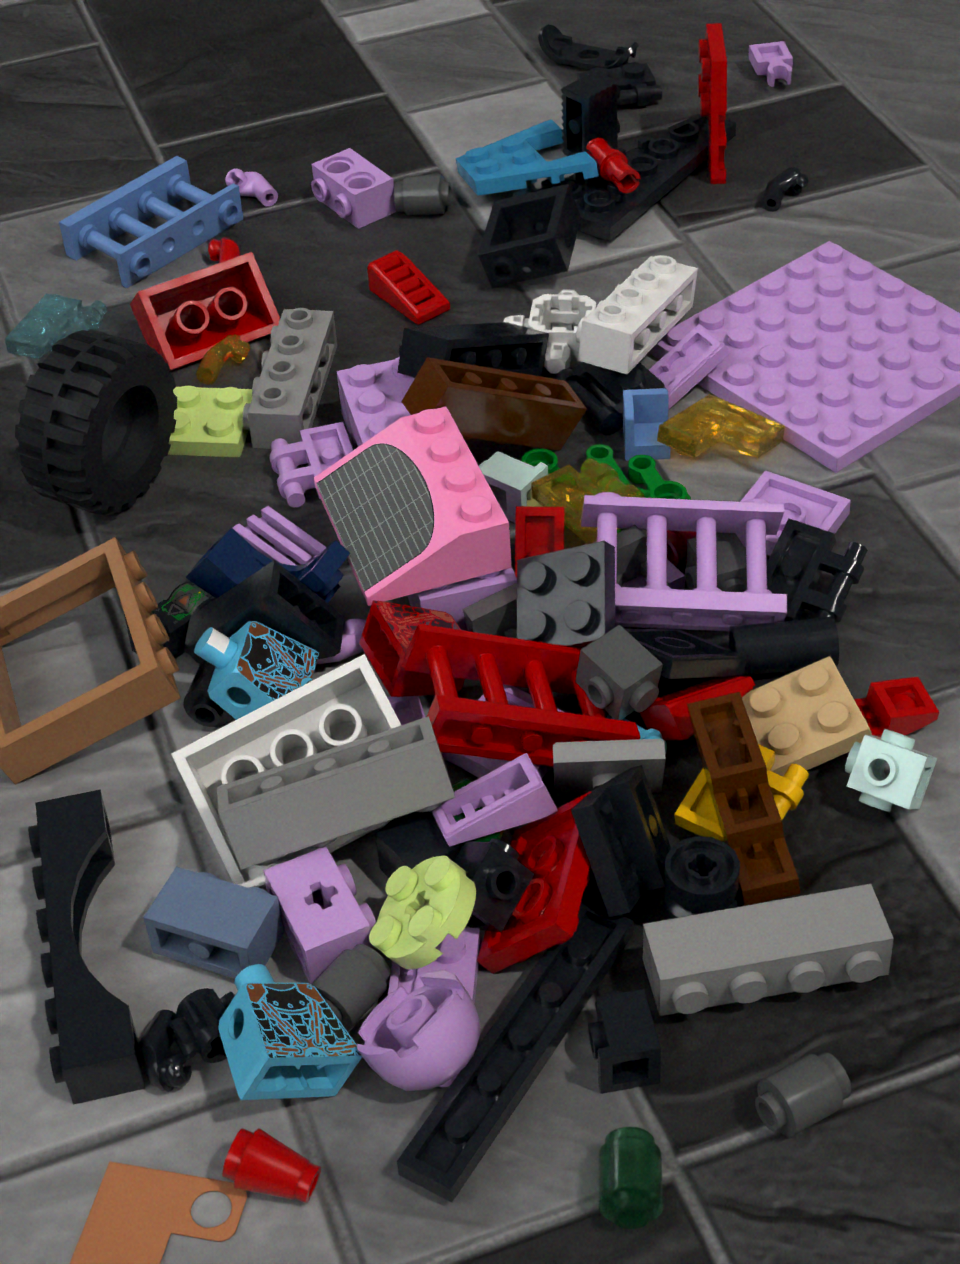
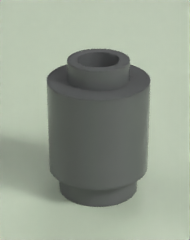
[394,174,453,216]
[311,944,391,1031]
[755,1052,851,1137]

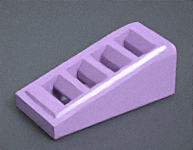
[431,753,558,847]

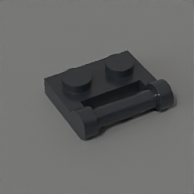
[554,362,666,436]

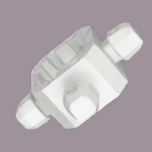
[503,289,596,374]

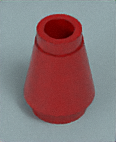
[222,1128,321,1203]

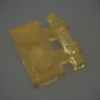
[531,458,645,544]

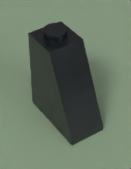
[184,560,345,664]

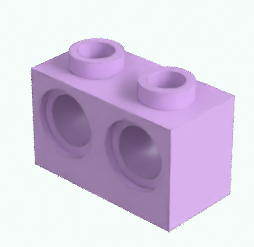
[311,148,396,229]

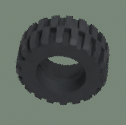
[15,329,177,515]

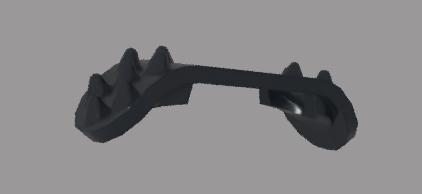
[538,24,639,69]

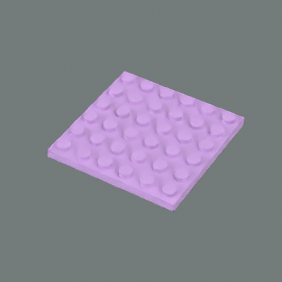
[650,241,960,473]

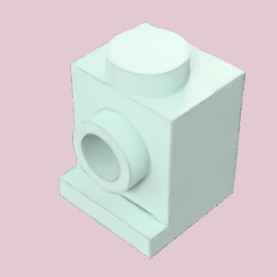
[479,451,549,523]

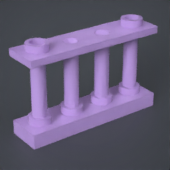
[581,492,787,631]

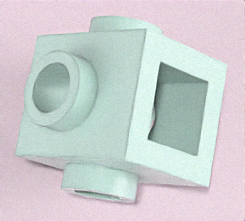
[845,729,937,812]

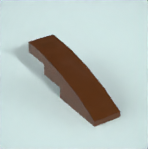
[687,692,800,906]

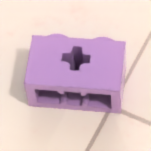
[263,846,376,984]

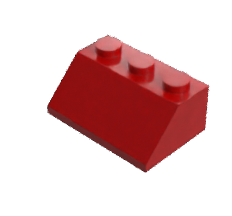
[130,252,280,371]

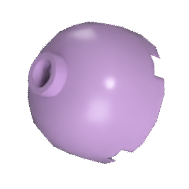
[357,970,481,1091]

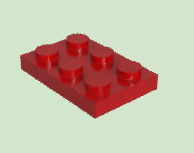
[477,791,591,974]

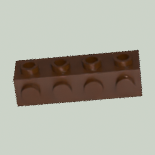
[401,357,587,451]

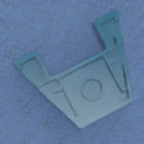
[455,119,598,196]

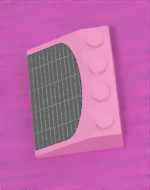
[314,406,512,606]

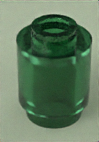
[598,1127,663,1229]

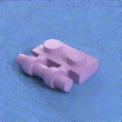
[269,422,353,507]

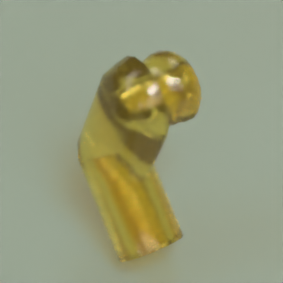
[196,334,251,385]

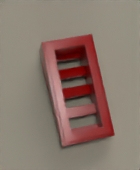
[367,250,450,325]
[639,676,755,740]

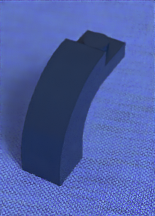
[186,527,350,603]

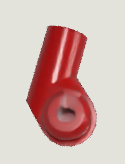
[208,237,240,263]

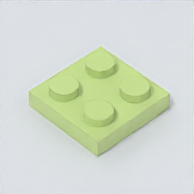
[168,385,253,457]

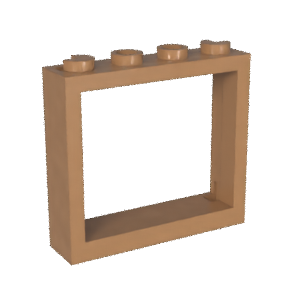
[0,537,181,785]

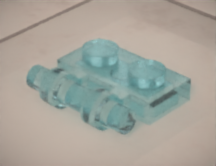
[4,293,107,359]

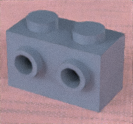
[143,866,285,978]

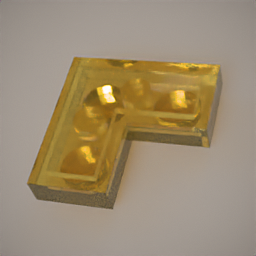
[657,394,785,458]

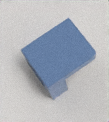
[623,388,671,461]

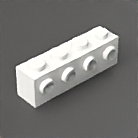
[576,255,698,374]

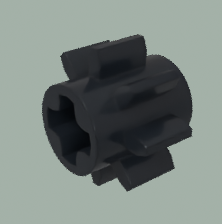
[170,988,235,1063]

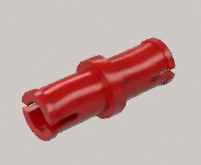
[586,137,640,193]

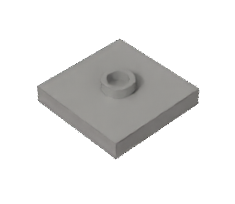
[553,739,666,796]

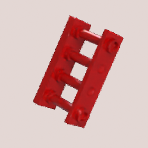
[402,623,641,766]

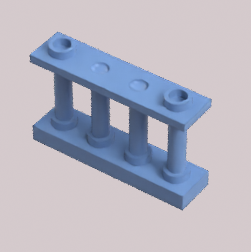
[59,156,244,288]

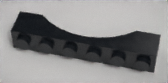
[28,790,145,1105]

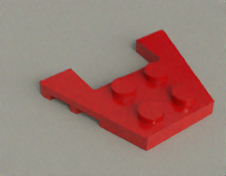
[697,23,727,184]

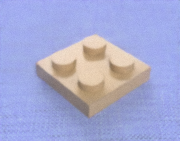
[742,656,872,776]

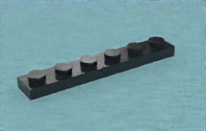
[397,899,633,1203]

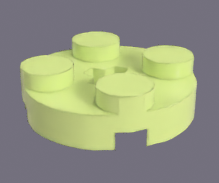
[369,855,476,970]

